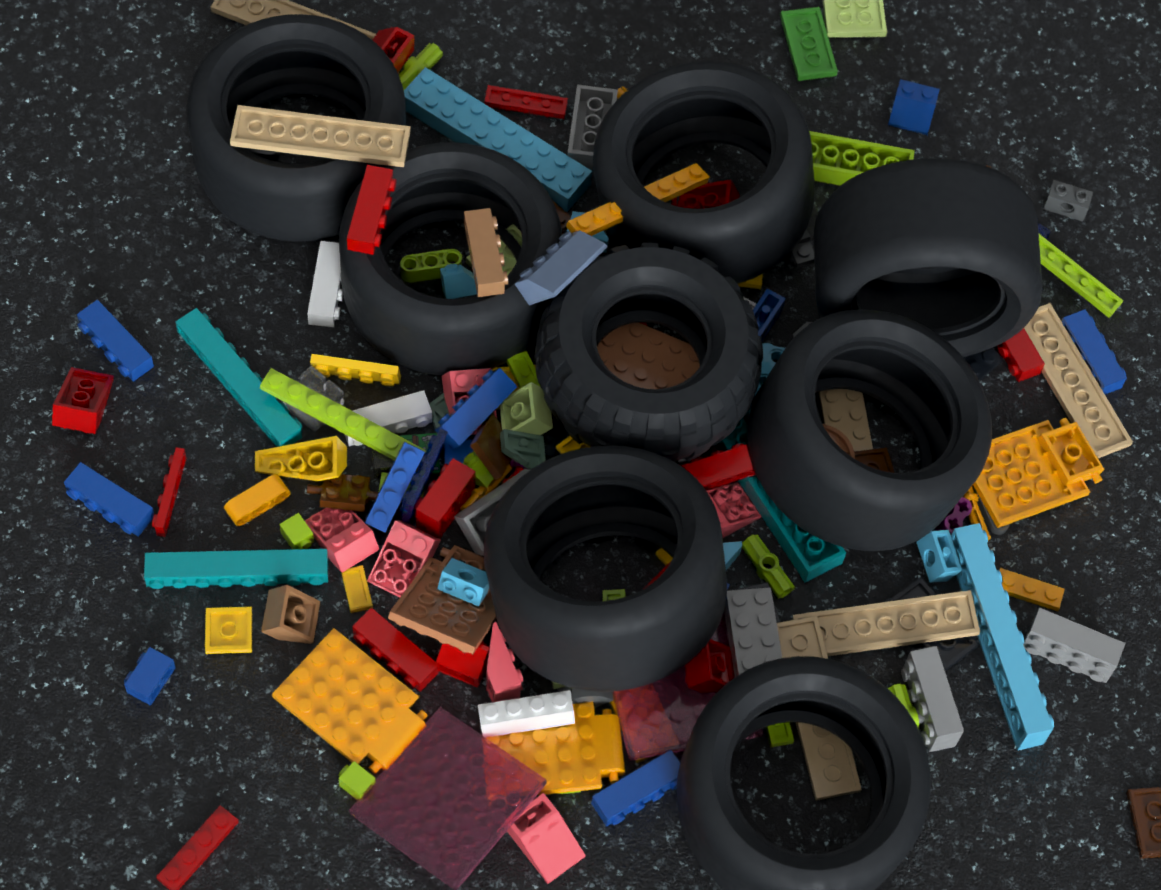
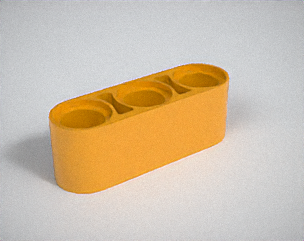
[224,474,291,527]

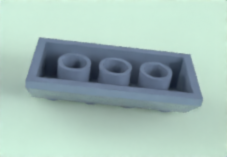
[515,230,608,305]

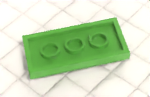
[780,7,838,81]

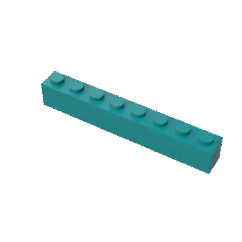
[175,308,302,447]
[144,549,328,589]

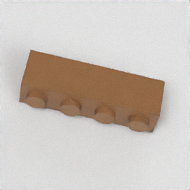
[464,208,508,297]

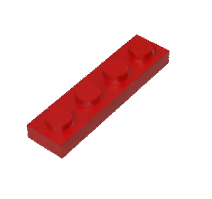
[484,85,568,119]
[152,447,187,537]
[156,805,239,890]

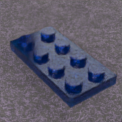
[399,429,448,523]

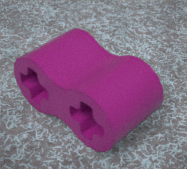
[935,497,972,535]

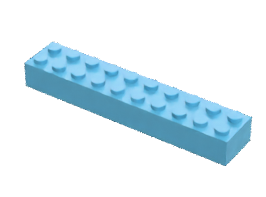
[404,67,592,212]
[951,523,1054,751]

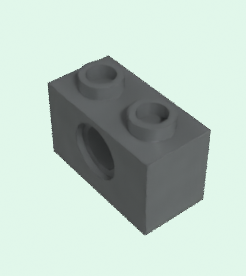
[1044,180,1093,221]

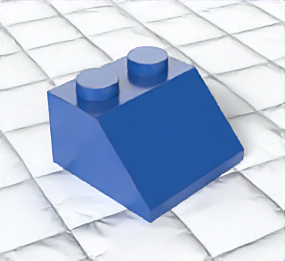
[888,79,940,135]

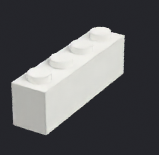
[307,241,343,327]
[345,390,432,446]
[478,690,575,738]

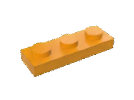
[999,568,1065,611]

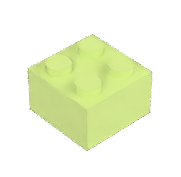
[500,382,553,435]

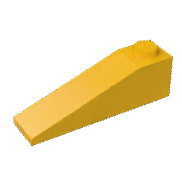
[255,436,347,481]

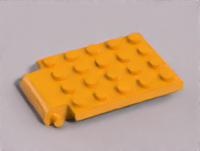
[973,418,1104,528]
[272,628,428,774]
[482,701,625,800]

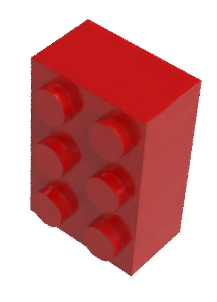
[415,458,476,539]

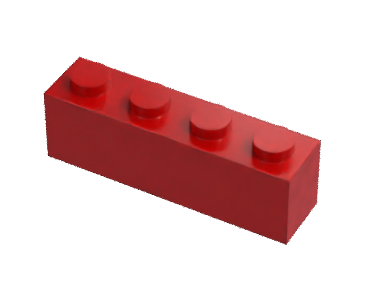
[347,165,397,255]
[997,328,1045,382]
[678,443,756,491]
[352,608,439,692]

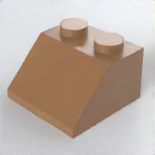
[261,585,320,644]

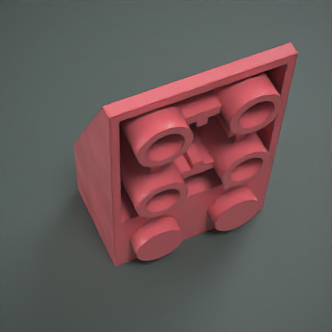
[442,368,497,435]
[707,482,761,538]
[305,508,380,572]
[367,520,441,598]
[486,622,524,702]
[505,793,586,884]

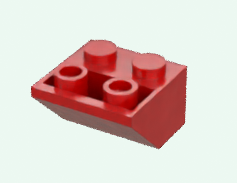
[373,27,414,72]
[436,641,490,688]

